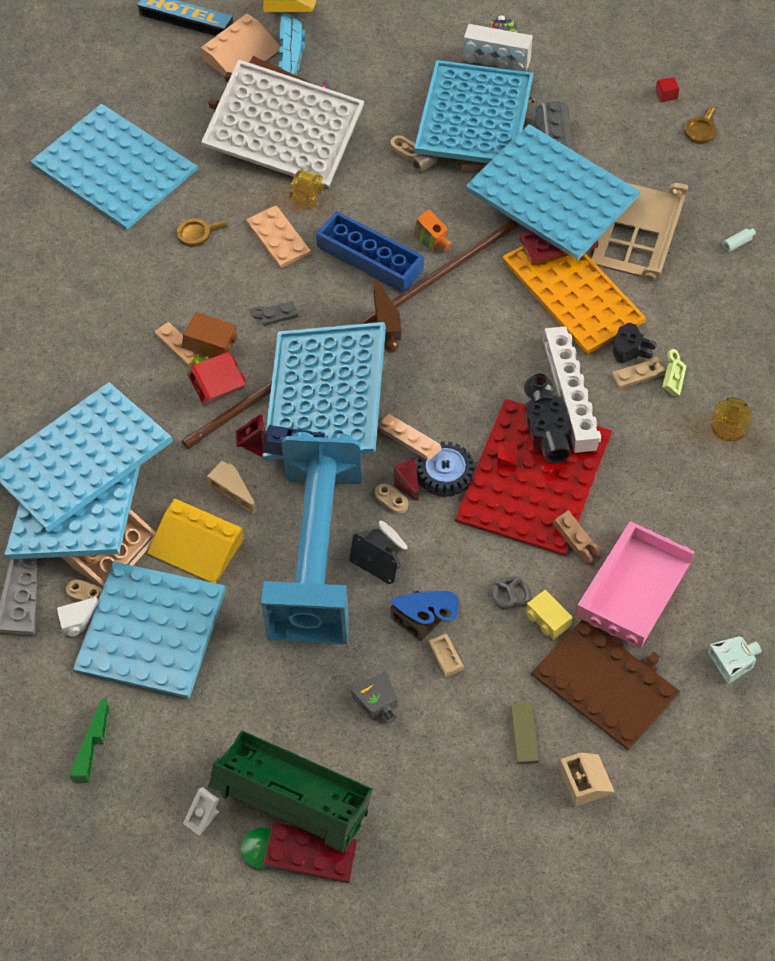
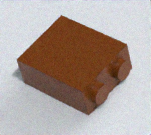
[182,312,238,358]

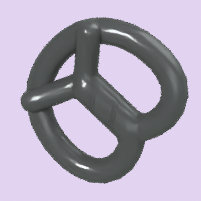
[492,576,531,609]

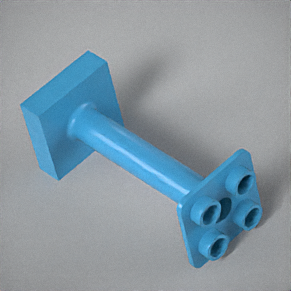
[261,432,362,644]

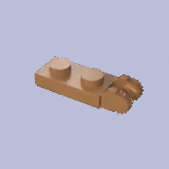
[553,510,601,563]

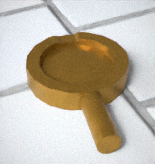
[684,106,717,144]
[177,218,227,247]

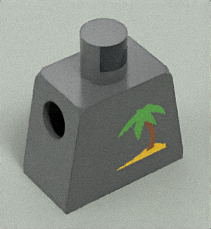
[351,671,398,724]

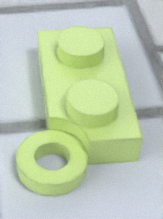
[662,349,686,397]

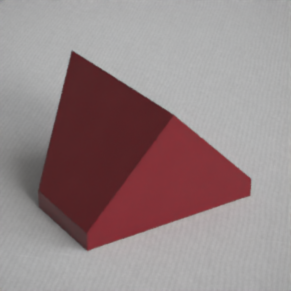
[236,415,265,458]
[394,459,419,501]

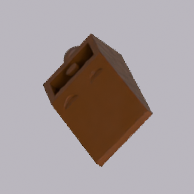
[373,280,402,353]

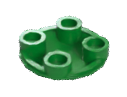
[241,827,271,870]

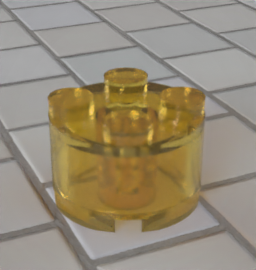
[289,168,325,208]
[711,397,752,441]

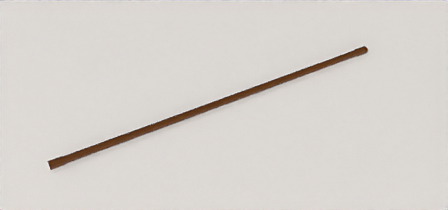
[182,220,520,449]

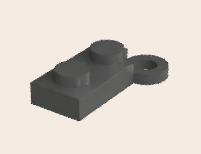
[252,301,298,326]

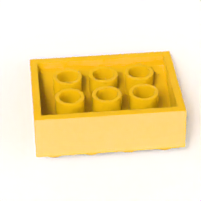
[263,0,316,12]
[147,499,244,584]

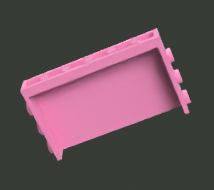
[575,521,694,648]

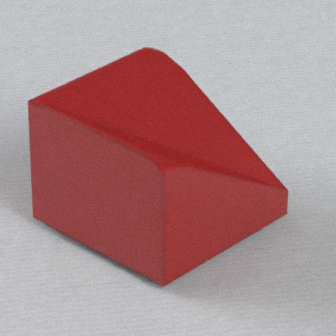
[497,441,517,466]

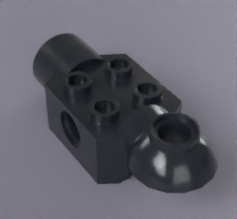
[524,373,571,464]

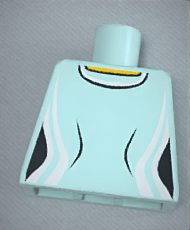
[708,636,761,684]

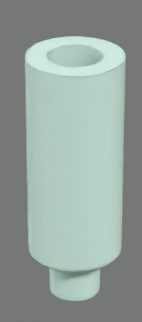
[722,228,756,252]

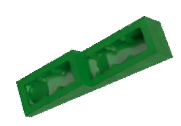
[69,698,109,783]

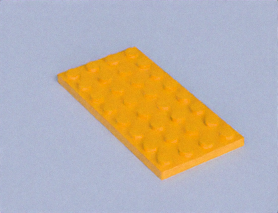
[502,246,646,355]

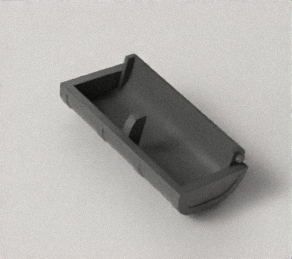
[535,101,574,151]

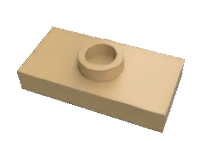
[428,633,464,677]

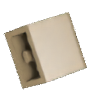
[559,753,615,807]

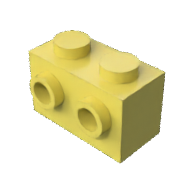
[526,590,573,640]

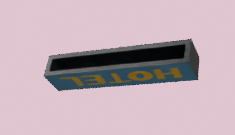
[138,0,233,36]

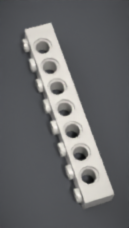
[543,326,601,453]

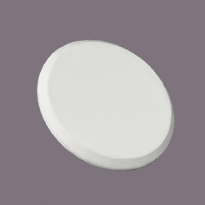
[379,521,408,550]

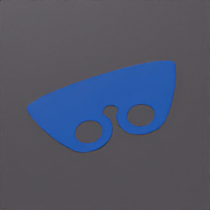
[391,591,459,624]

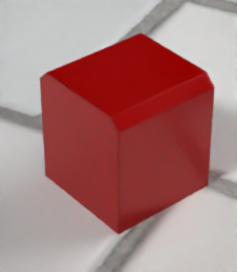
[655,77,680,102]

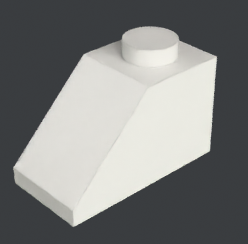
[57,597,98,637]

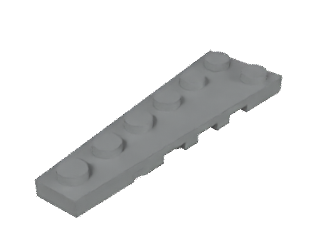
[0,558,38,635]

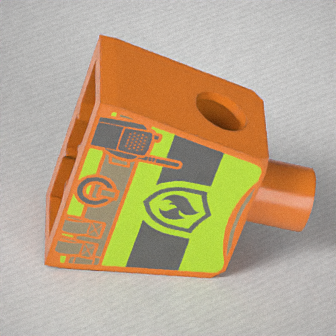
[413,209,452,252]

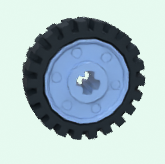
[417,441,474,497]

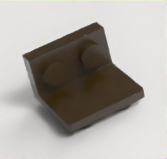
[390,590,447,642]

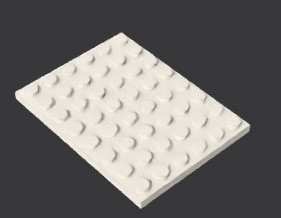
[201,60,364,188]

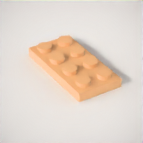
[246,205,311,268]

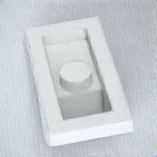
[183,787,219,836]

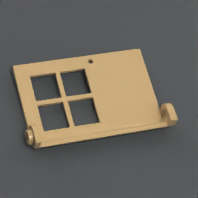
[591,183,688,281]

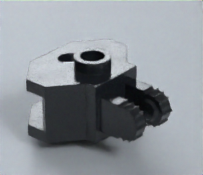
[612,322,657,363]

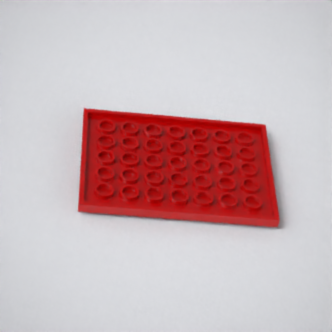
[455,399,612,556]

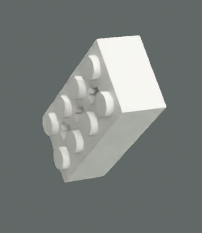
[463,24,533,72]

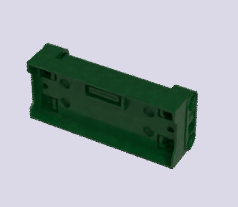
[207,730,373,853]

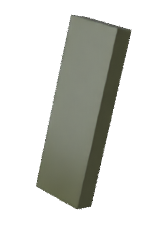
[511,703,539,764]

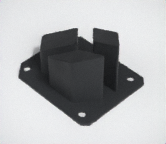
[349,529,401,584]

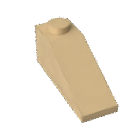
[207,461,256,514]

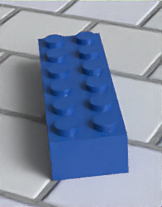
[316,211,424,292]

